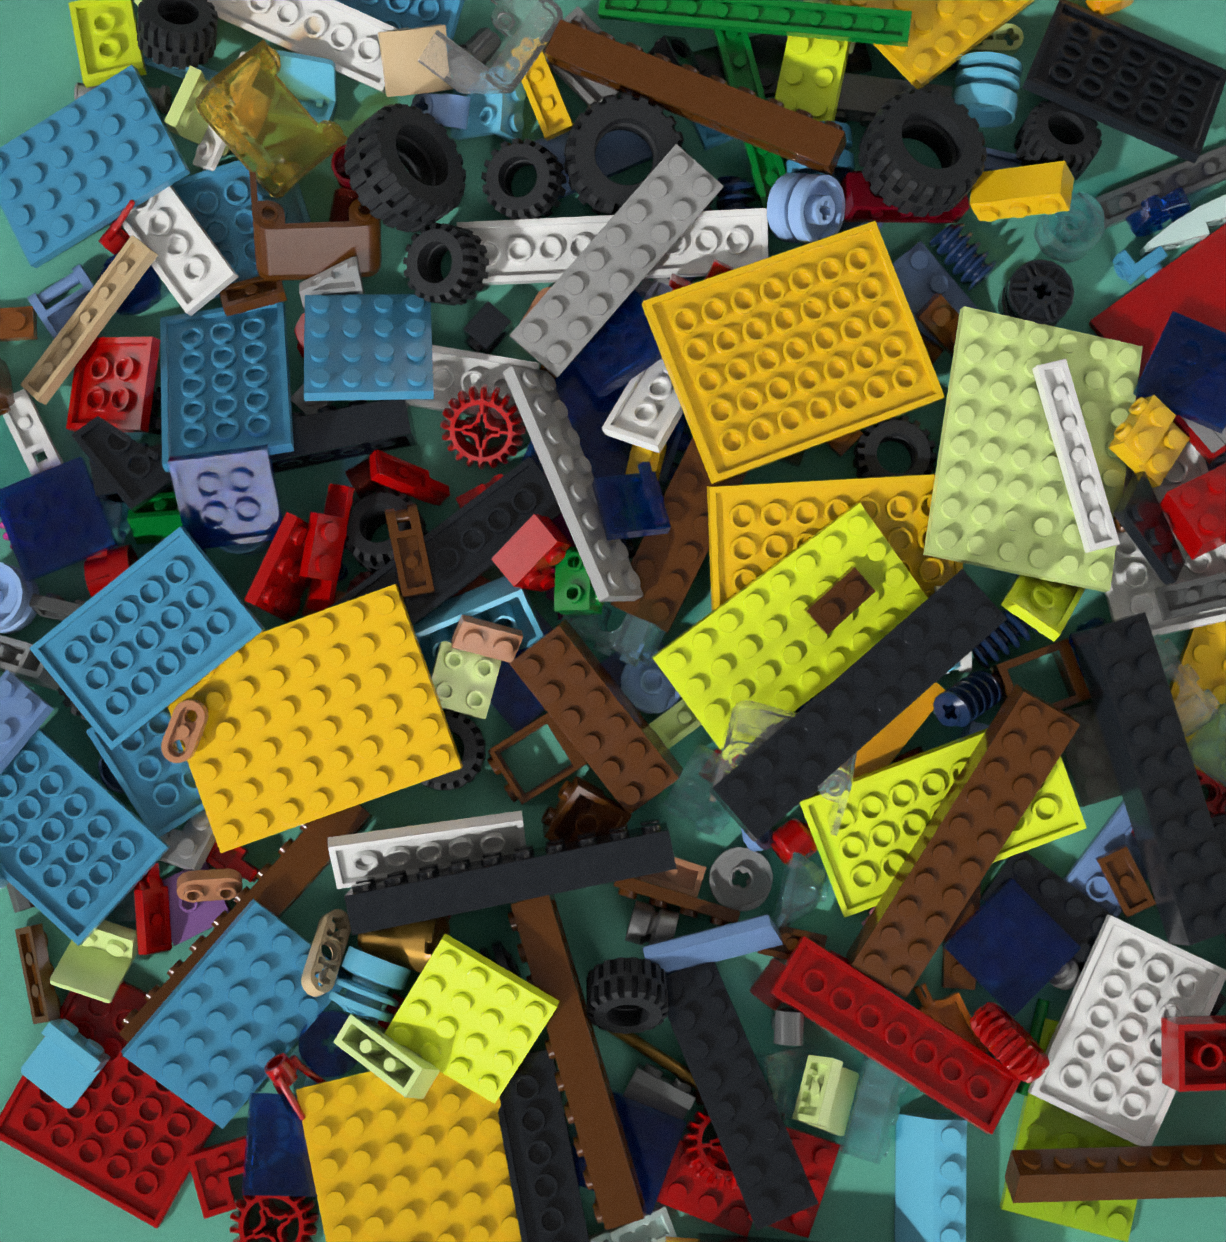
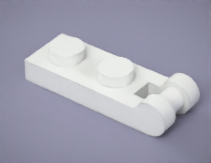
[3,389,65,479]

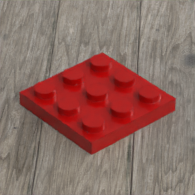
[66,336,161,433]
[244,512,312,623]

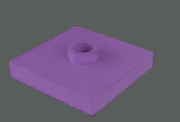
[163,861,231,946]

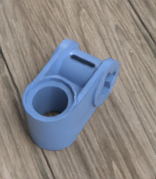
[411,93,471,129]

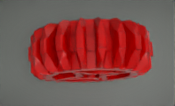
[440,384,526,470]
[970,1002,1050,1083]
[683,1106,738,1191]
[229,1178,318,1242]

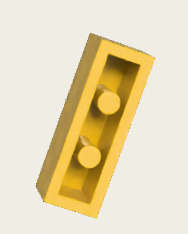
[969,161,1074,222]

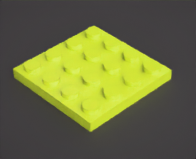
[384,933,559,1104]

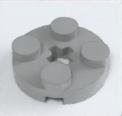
[709,847,773,911]

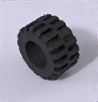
[137,0,218,69]
[1014,100,1102,180]
[481,138,567,220]
[403,223,490,306]
[853,415,936,478]
[345,488,428,574]
[421,710,486,790]
[586,957,668,1034]

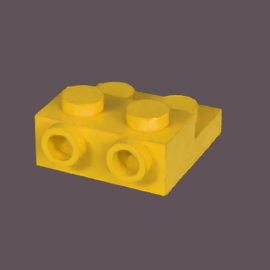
[1108,395,1190,488]

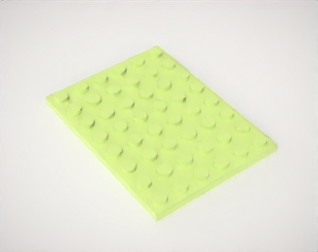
[923,306,1143,592]

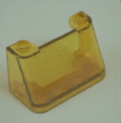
[195,39,348,199]

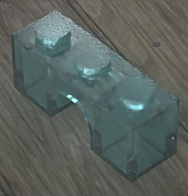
[560,605,665,667]

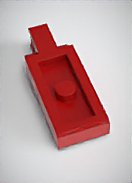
[369,449,450,506]
[134,863,172,955]

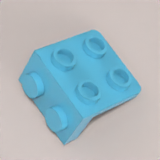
[268,50,338,132]
[451,70,526,144]
[21,1019,111,1108]

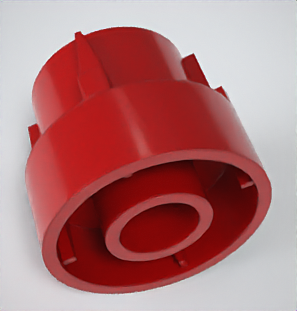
[84,544,138,597]

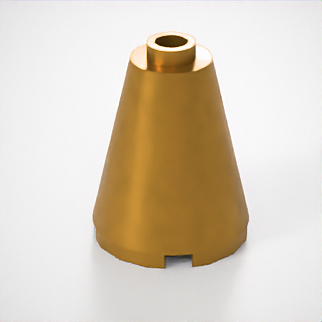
[358,916,450,973]

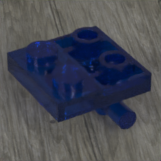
[592,462,671,541]

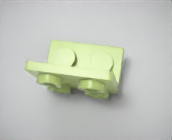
[164,65,230,157]
[431,641,501,720]
[50,920,138,1003]
[792,1055,859,1136]

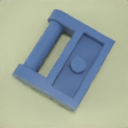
[27,264,94,339]

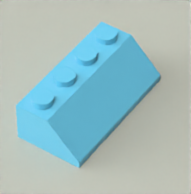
[413,576,544,676]
[894,1112,967,1242]

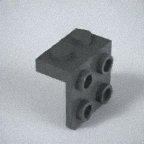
[617,1063,696,1150]

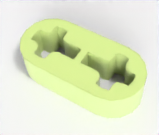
[968,24,1024,56]

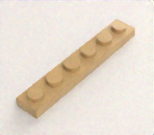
[20,235,158,405]

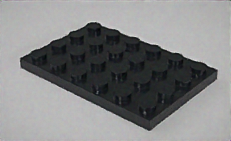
[1022,0,1226,164]

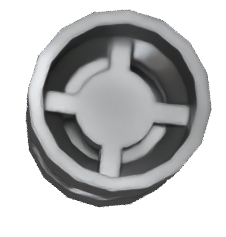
[625,900,679,945]

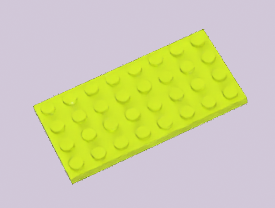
[652,503,928,760]
[800,728,1087,918]

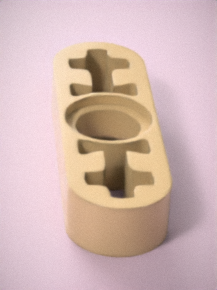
[301,909,351,997]

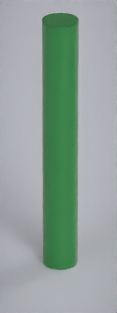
[1016,998,1050,1096]

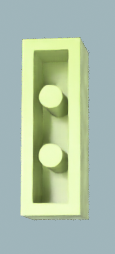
[333,1014,440,1099]

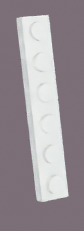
[1032,359,1120,553]

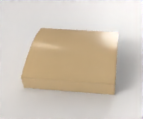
[378,24,453,97]

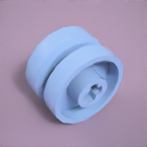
[767,172,845,244]
[0,562,40,635]

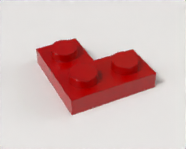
[187,1134,259,1219]

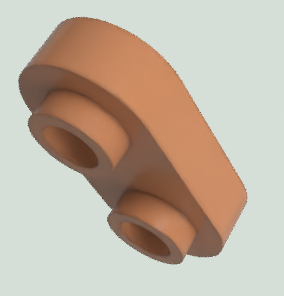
[161,699,208,763]
[177,868,243,903]

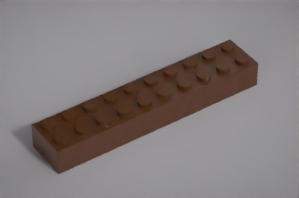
[846,684,1080,998]
[508,894,647,1230]

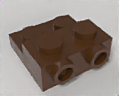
[541,776,632,843]

